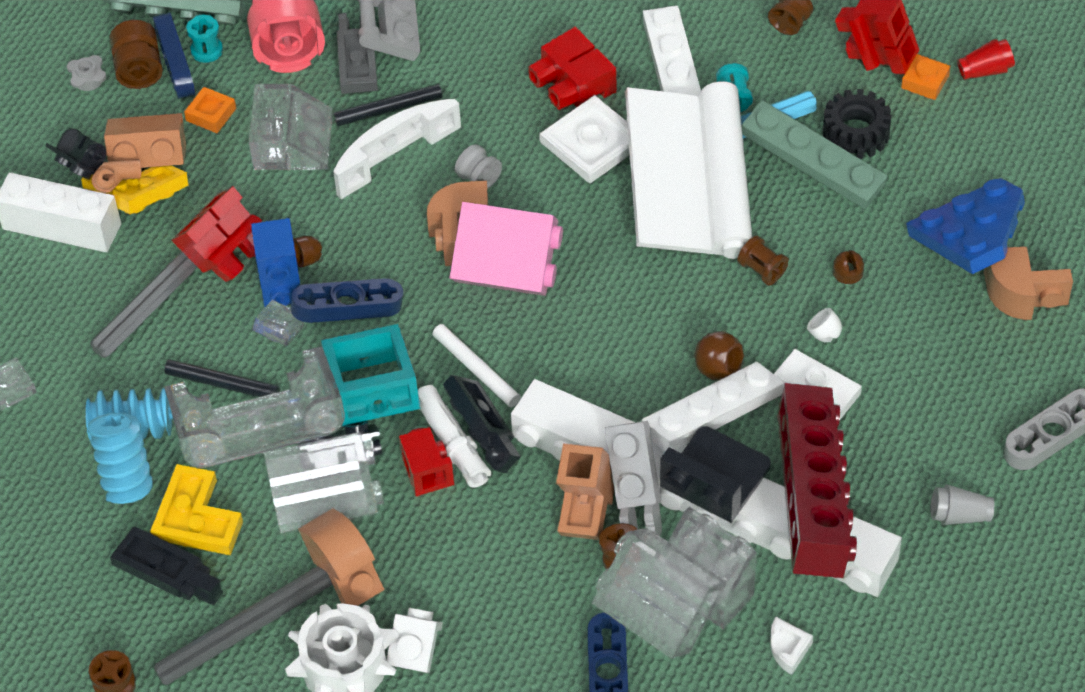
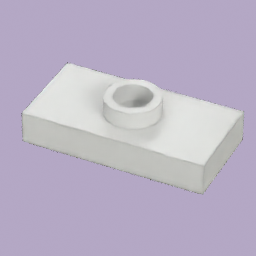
[774,349,862,419]

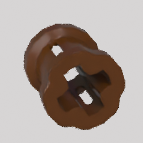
[737,236,789,286]

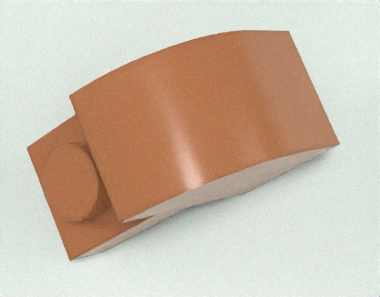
[427,181,489,266]
[984,247,1073,320]
[556,444,614,540]
[298,508,384,606]

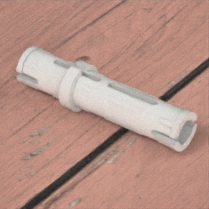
[418,385,491,487]

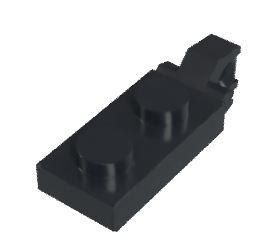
[442,375,521,473]
[110,527,223,605]

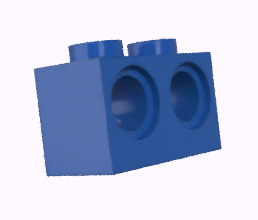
[251,218,300,307]

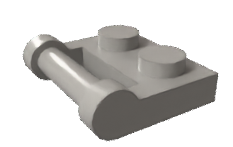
[358,0,420,61]

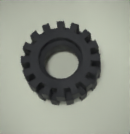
[823,89,892,159]

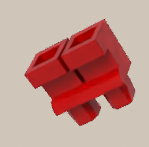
[835,0,920,74]
[528,26,617,110]
[171,186,262,282]

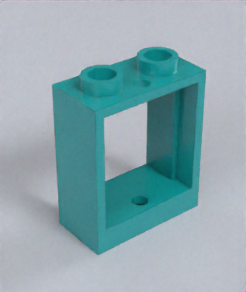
[321,324,421,426]

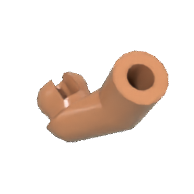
[92,160,141,193]

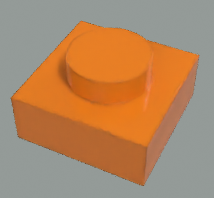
[901,54,951,100]
[184,87,237,133]

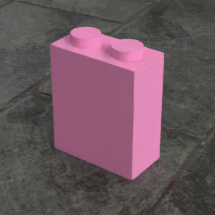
[450,202,563,296]

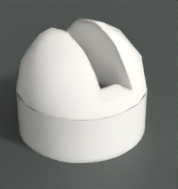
[807,308,842,343]

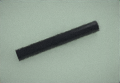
[333,84,443,127]
[164,359,281,401]

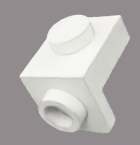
[386,608,443,673]

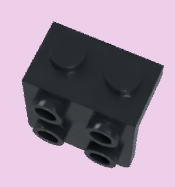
[660,426,771,523]

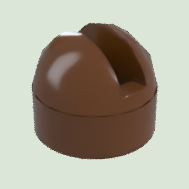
[293,235,322,268]
[833,250,864,284]

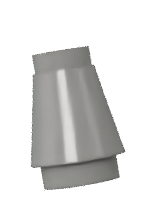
[930,484,994,525]

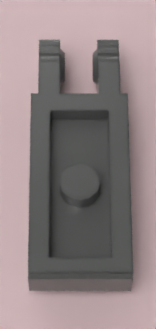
[337,13,378,94]

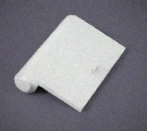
[625,82,752,259]

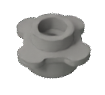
[67,55,106,91]

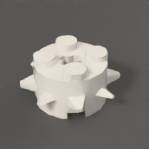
[285,603,399,692]

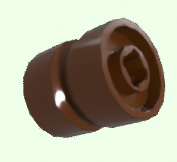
[109,20,163,89]

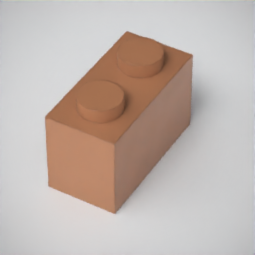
[104,113,186,168]

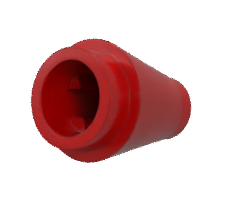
[957,39,1015,80]

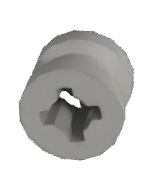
[455,144,502,189]

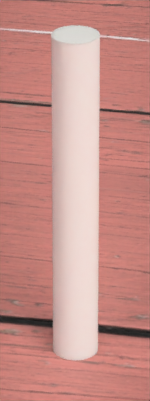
[432,324,521,407]

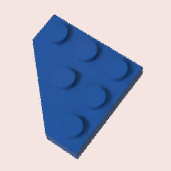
[906,178,1025,274]

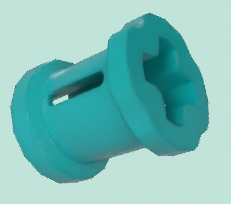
[186,14,223,63]
[716,63,753,112]

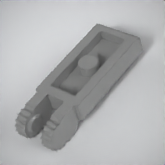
[605,421,662,537]

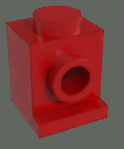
[399,427,454,496]

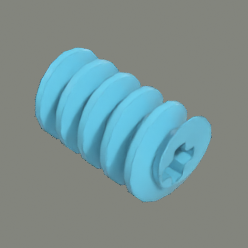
[86,388,172,440]
[87,413,153,504]

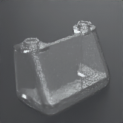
[165,346,345,468]

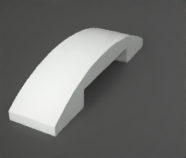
[333,99,461,199]

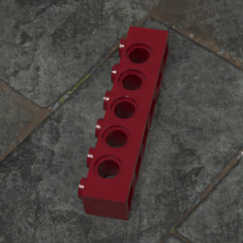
[777,383,857,578]

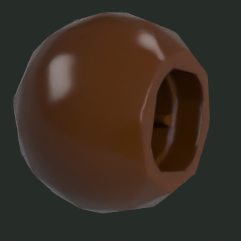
[694,331,744,380]

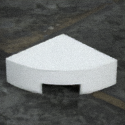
[770,617,813,675]

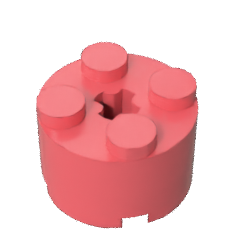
[247,0,325,73]

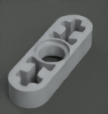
[1004,388,1085,470]

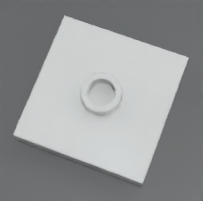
[540,95,630,184]

